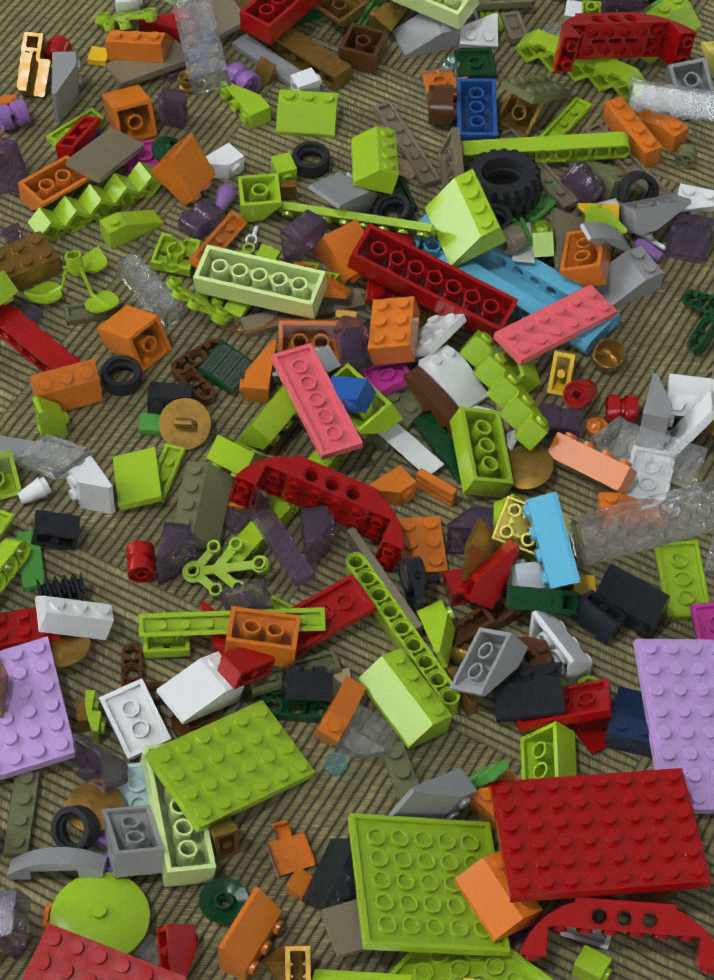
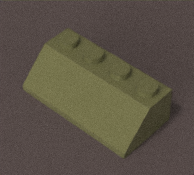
[171,461,234,550]

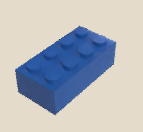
[456,78,498,141]

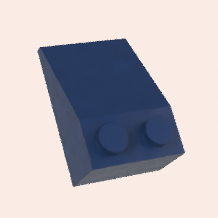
[604,686,651,758]

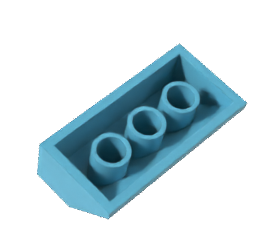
[523,491,581,589]

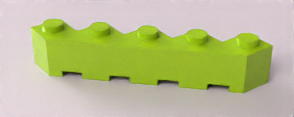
[515,29,648,101]
[28,162,162,242]
[459,329,550,451]

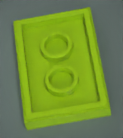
[113,447,163,511]

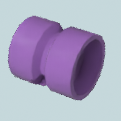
[224,61,261,92]
[0,99,30,131]

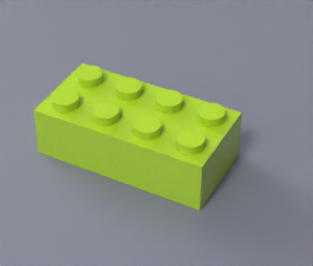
[450,406,514,498]

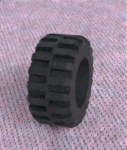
[464,148,541,219]

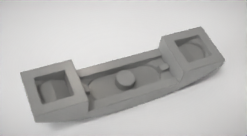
[580,222,631,255]
[6,847,108,880]

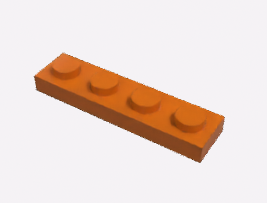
[188,210,248,269]

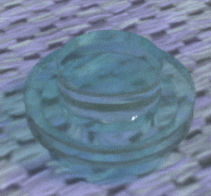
[324,752,348,776]

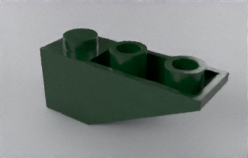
[506,585,579,615]

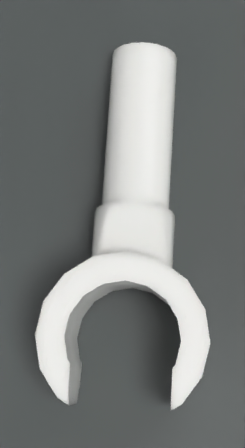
[245,226,259,248]
[641,232,666,251]

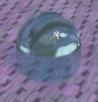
[442,56,460,73]

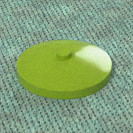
[50,872,150,956]

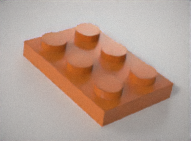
[398,516,448,576]

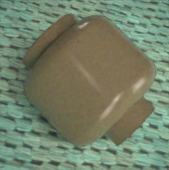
[497,225,527,255]

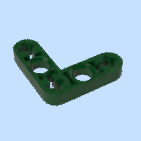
[682,289,714,355]
[263,690,329,724]

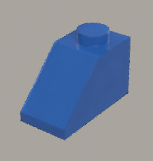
[330,376,376,413]

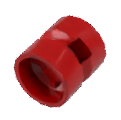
[563,378,598,408]
[605,394,638,423]
[126,540,156,583]

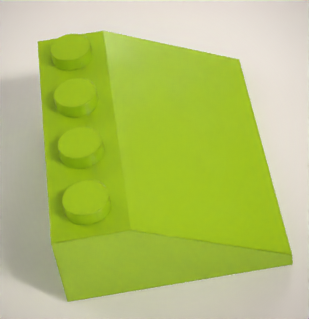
[425,169,507,267]

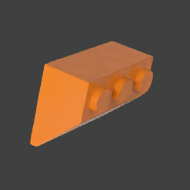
[105,30,174,63]
[18,155,92,211]
[560,230,612,287]
[279,319,342,363]
[29,359,103,412]
[224,606,301,668]
[454,851,543,942]
[218,886,284,980]

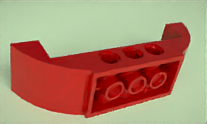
[552,12,697,72]
[229,454,403,572]
[519,897,714,974]

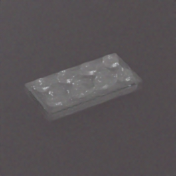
[613,421,708,491]
[14,434,91,480]

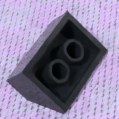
[596,563,670,639]
[492,662,569,723]
[301,838,357,910]

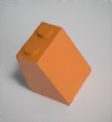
[101,84,158,141]
[150,133,215,206]
[313,219,364,285]
[96,305,172,373]

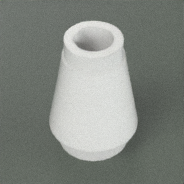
[17,477,52,505]

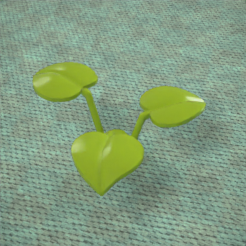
[24,246,119,313]

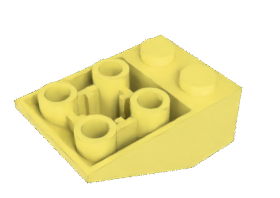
[491,496,571,556]

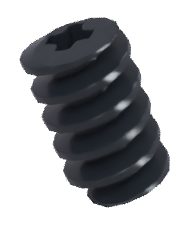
[36,572,85,601]

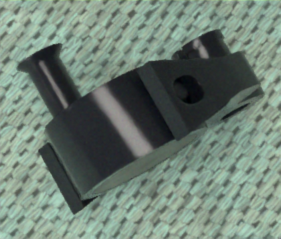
[396,556,439,622]

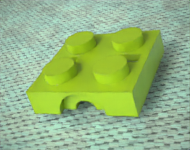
[150,232,201,277]
[143,611,190,659]

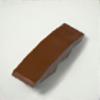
[402,366,459,437]
[453,596,529,648]

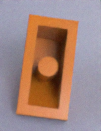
[369,465,417,506]

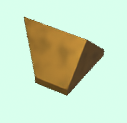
[261,944,311,980]

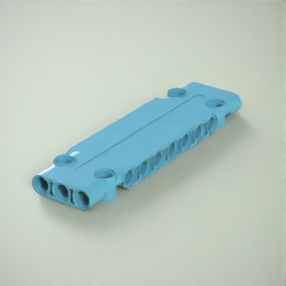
[409,214,621,355]

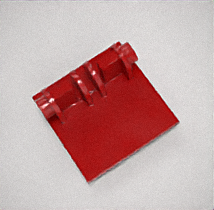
[569,698,614,755]

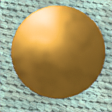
[159,398,211,450]
[508,445,554,490]
[50,635,91,668]
[66,780,123,831]

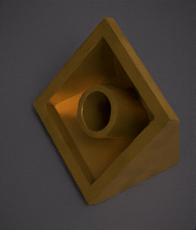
[313,0,366,28]

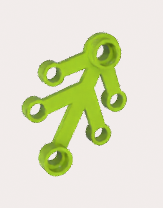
[95,7,158,32]
[164,276,231,325]
[182,537,270,598]

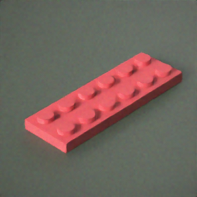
[493,284,617,366]
[271,343,363,460]

